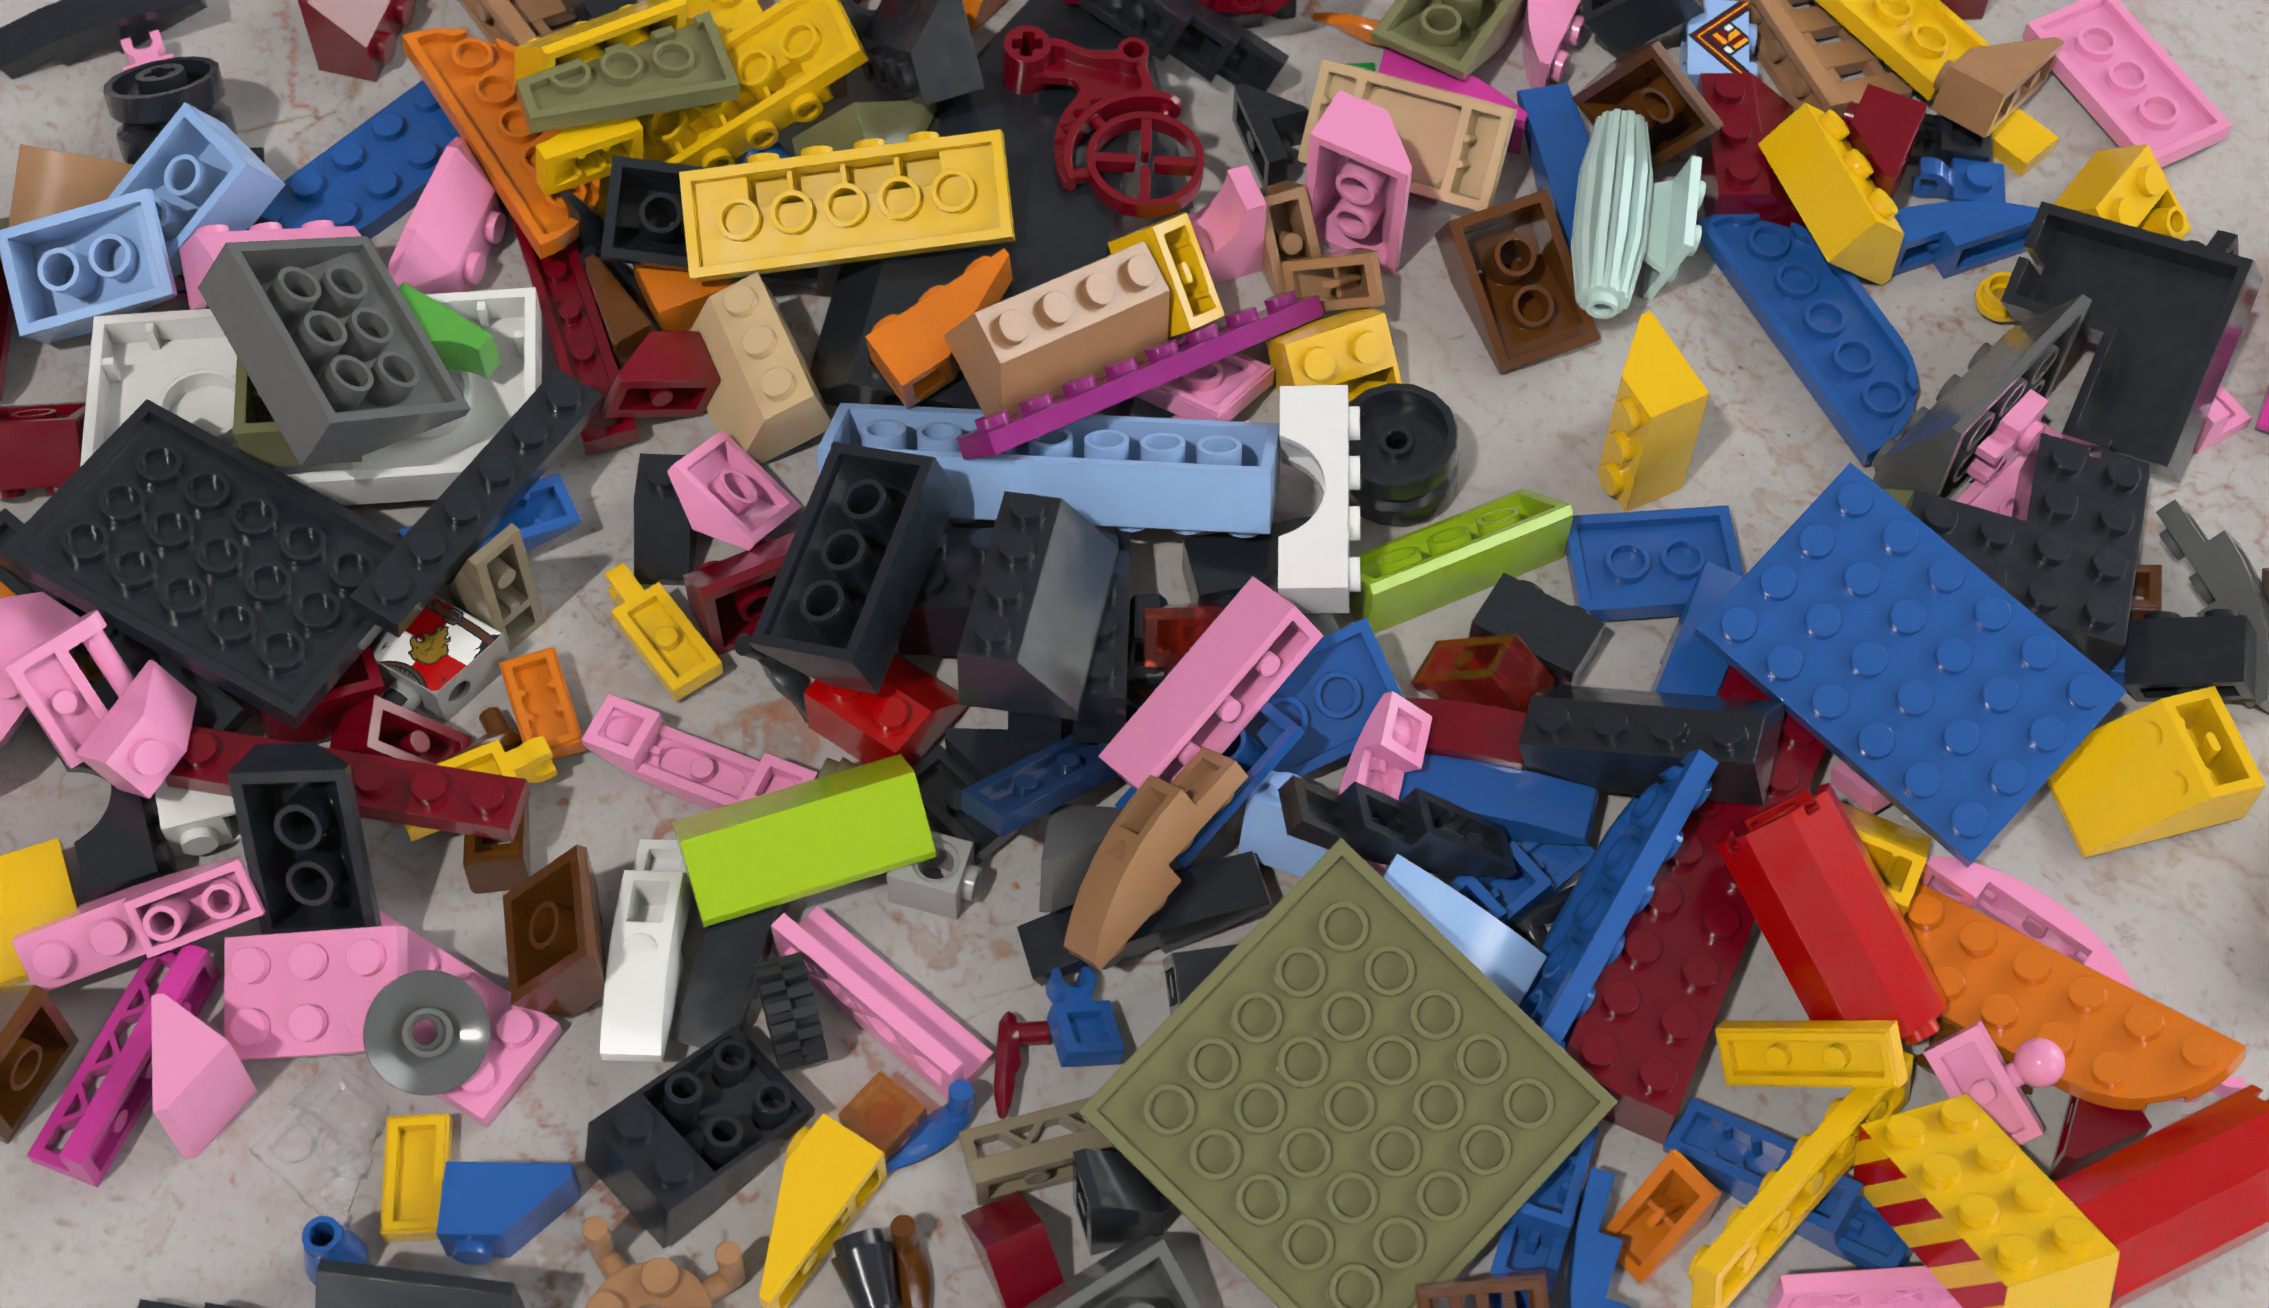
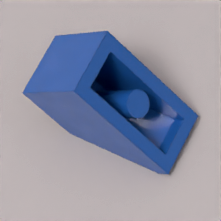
[436,1161,581,1265]

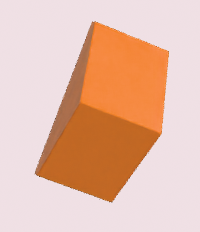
[633,264,735,331]
[1601,1149,1722,1284]

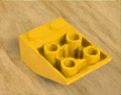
[2046,686,2266,858]

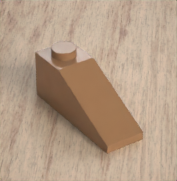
[1931,37,2065,138]

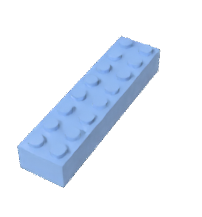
[817,403,1280,538]

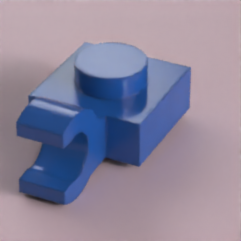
[1911,157,2006,203]

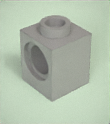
[886,831,982,920]

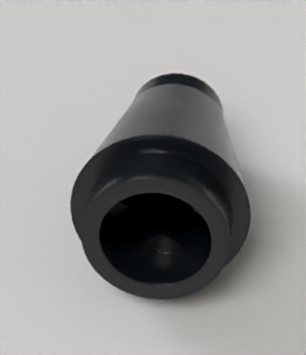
[831,1228,898,1308]

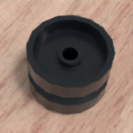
[103,56,237,165]
[1349,383,1459,527]

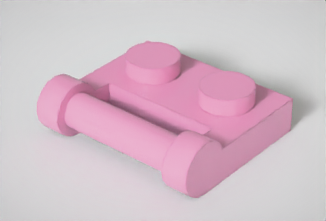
[1,610,134,769]

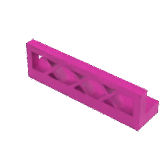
[27,943,222,1188]

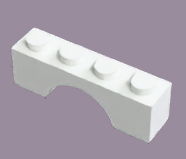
[1278,385,1361,614]

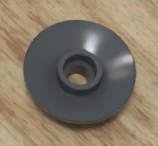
[363,970,490,1096]

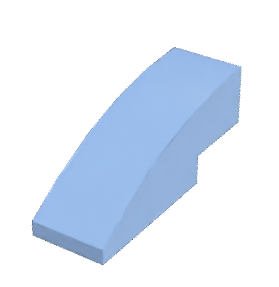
[1382,854,1547,1006]

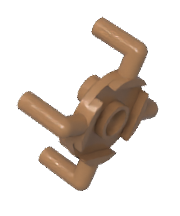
[582,1216,746,1308]

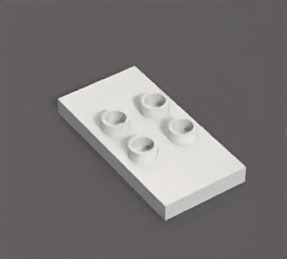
[80,287,542,506]

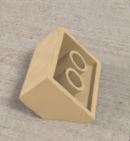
[690,271,832,465]

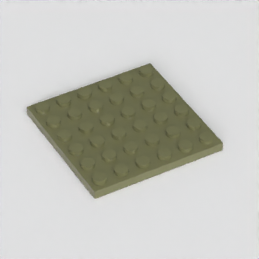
[1078,838,1618,1308]

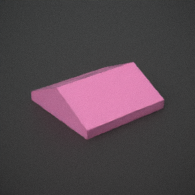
[667,429,802,551]

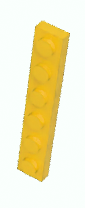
[1688,1051,1914,1308]

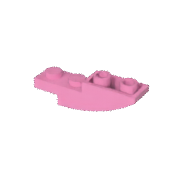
[1522,0,1585,88]
[12,856,265,991]

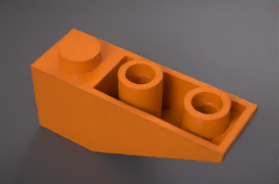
[865,248,1013,409]

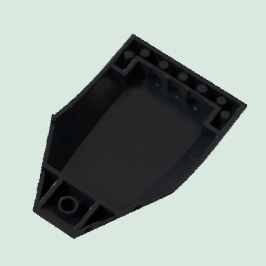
[810,0,1193,416]

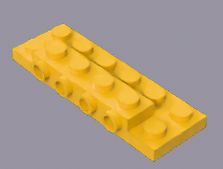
[595,0,869,222]
[679,129,1015,283]

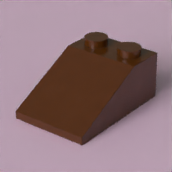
[1572,40,1724,168]
[1434,189,1600,374]

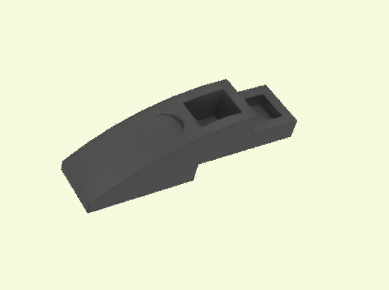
[2156,499,2269,713]

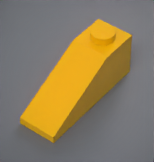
[759,1113,887,1308]

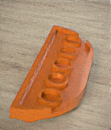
[402,28,601,259]
[1903,882,2246,1110]

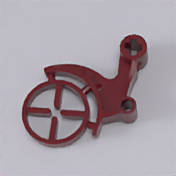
[1002,25,1205,218]

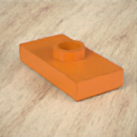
[498,646,587,761]

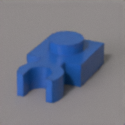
[1045,967,1125,1068]

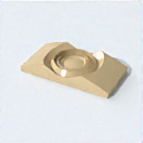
[1297,59,1518,211]

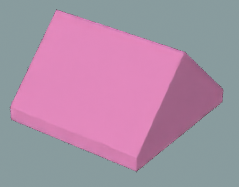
[151,993,258,1159]

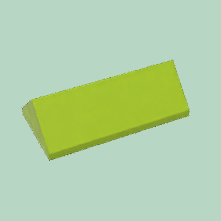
[1349,488,1574,634]
[671,754,936,927]

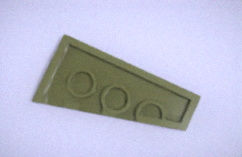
[516,11,740,134]

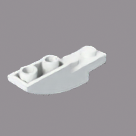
[600,839,693,1062]

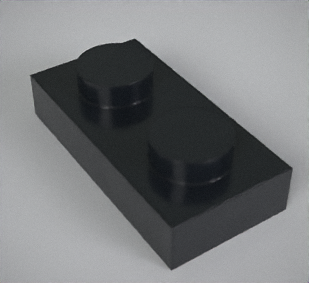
[911,744,1020,866]

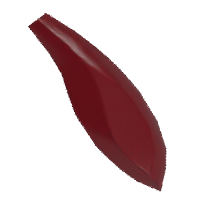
[994,1011,1049,1120]

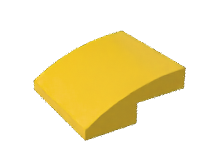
[0,838,80,987]

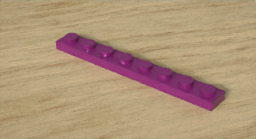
[956,290,1325,460]

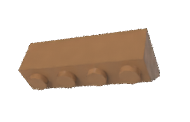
[944,241,1170,416]

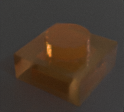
[838,1070,927,1161]

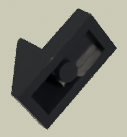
[1232,84,1309,187]

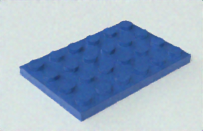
[1694,462,2127,868]

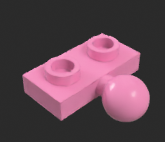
[1923,1020,2065,1146]

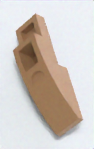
[1064,747,1249,971]

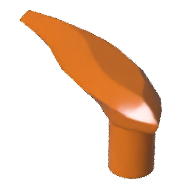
[1312,12,1385,47]

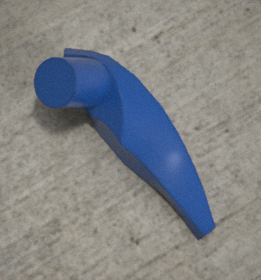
[885,1080,976,1172]

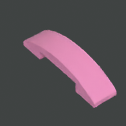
[1338,691,1432,876]
[581,693,818,810]
[1918,855,2137,991]

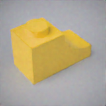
[536,117,643,197]

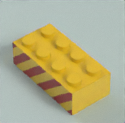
[1852,1093,2120,1308]

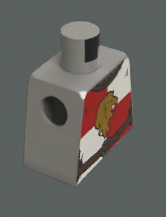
[373,596,511,721]

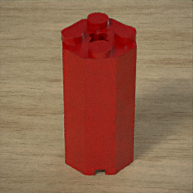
[1715,782,1947,1045]
[2054,1085,2269,1308]

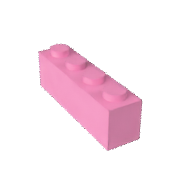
[1098,576,1323,791]

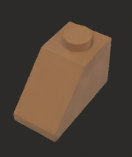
[1259,181,1321,295]

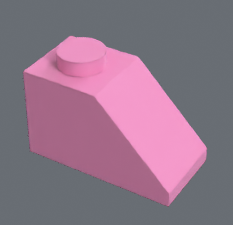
[75,660,197,799]

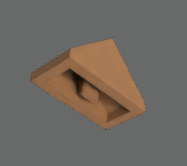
[1282,247,1385,311]

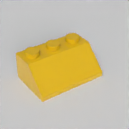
[514,0,688,84]
[1758,103,1905,286]
[1597,310,1710,512]

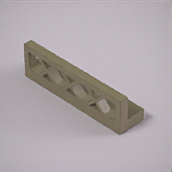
[958,1097,1119,1206]

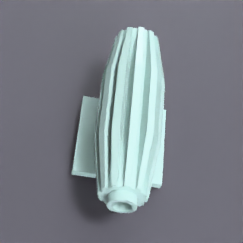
[1571,109,1706,319]

